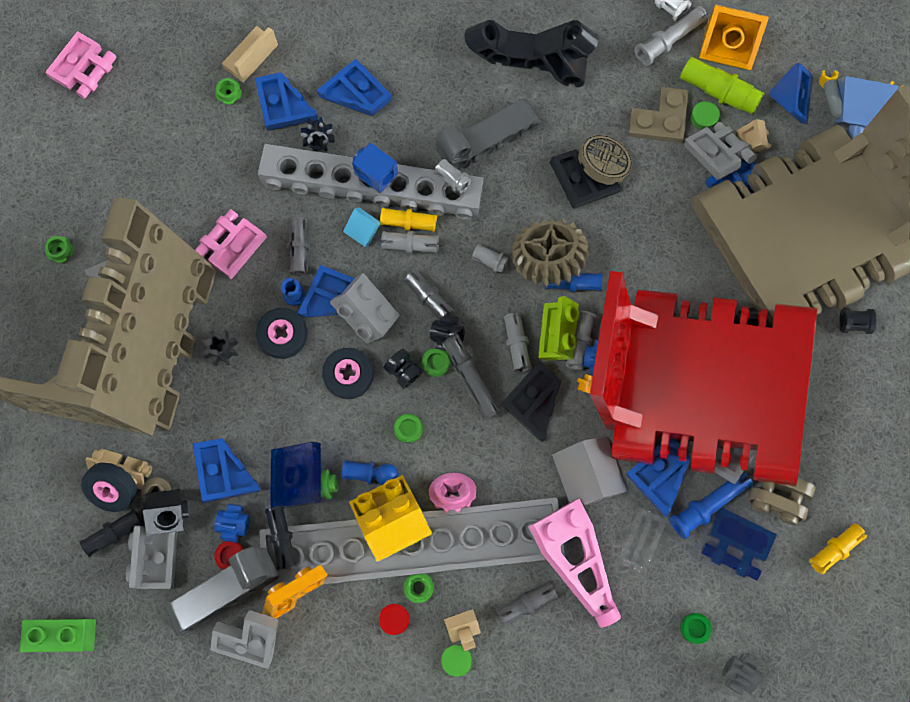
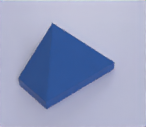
[770,63,813,124]

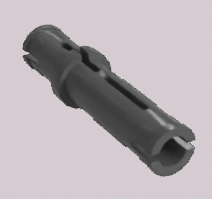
[442,334,500,419]

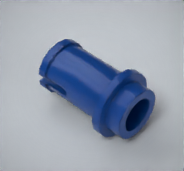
[281,278,305,306]

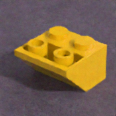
[349,475,432,562]

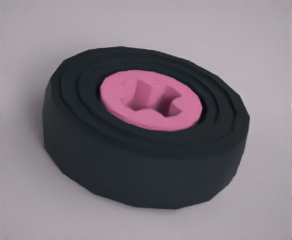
[256,308,308,359]
[322,348,374,399]
[81,462,137,512]

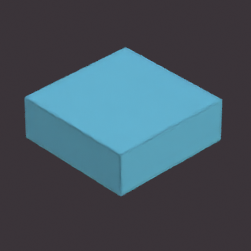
[343,207,381,247]

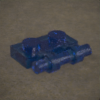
[701,508,777,581]

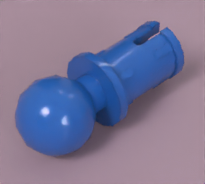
[342,460,399,485]

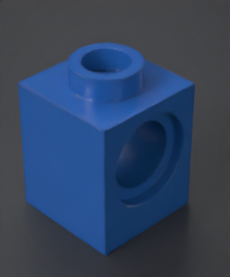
[352,142,398,194]

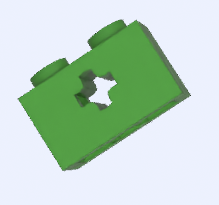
[20,619,96,652]

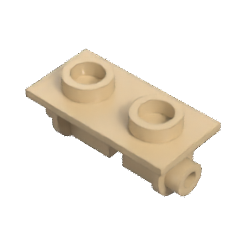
[85,448,152,490]

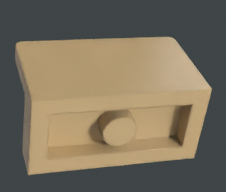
[222,26,278,83]

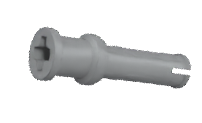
[634,6,708,66]

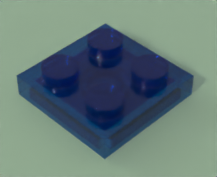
[270,441,321,509]

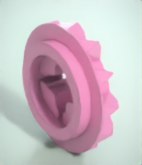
[429,473,476,513]

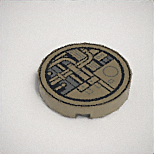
[578,135,632,185]

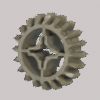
[512,217,589,287]

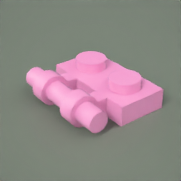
[45,31,117,99]
[195,209,267,279]

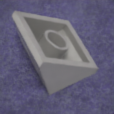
[552,436,627,507]

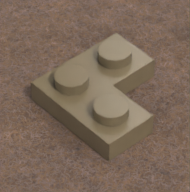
[628,87,688,143]

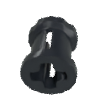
[839,307,876,334]

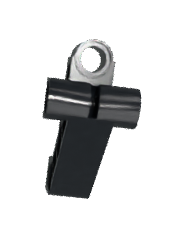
[464,20,598,88]

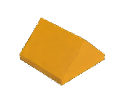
[699,4,769,70]

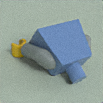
[819,70,904,140]

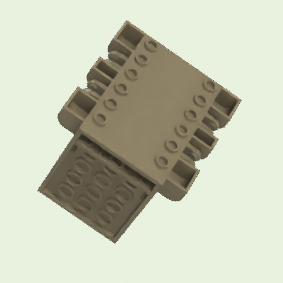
[689,84,910,328]
[0,198,217,436]

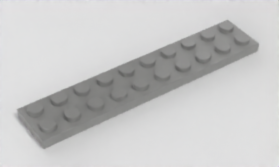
[259,498,565,591]

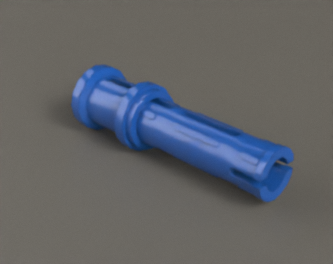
[669,472,753,539]

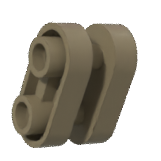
[747,478,816,525]

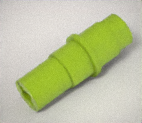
[680,57,765,115]

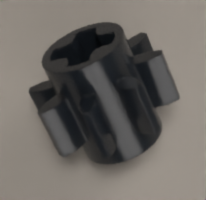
[301,117,335,152]
[430,315,465,351]
[202,330,239,366]

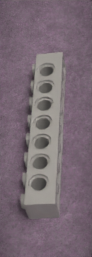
[258,144,484,220]

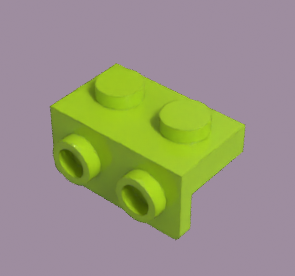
[538,296,579,361]

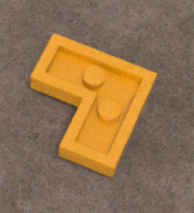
[262,565,327,619]

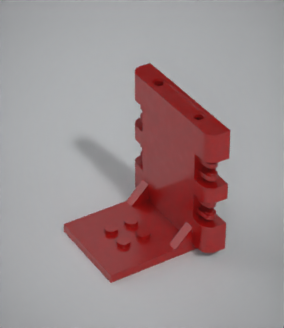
[590,271,817,486]

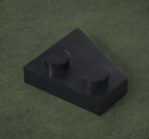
[549,149,622,209]
[500,361,561,442]

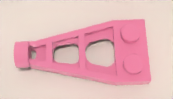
[528,499,621,628]

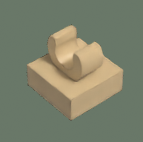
[737,119,771,153]
[444,609,481,651]

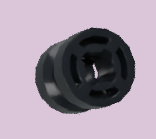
[383,349,424,389]

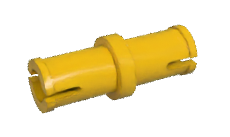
[380,207,437,232]
[809,523,867,575]

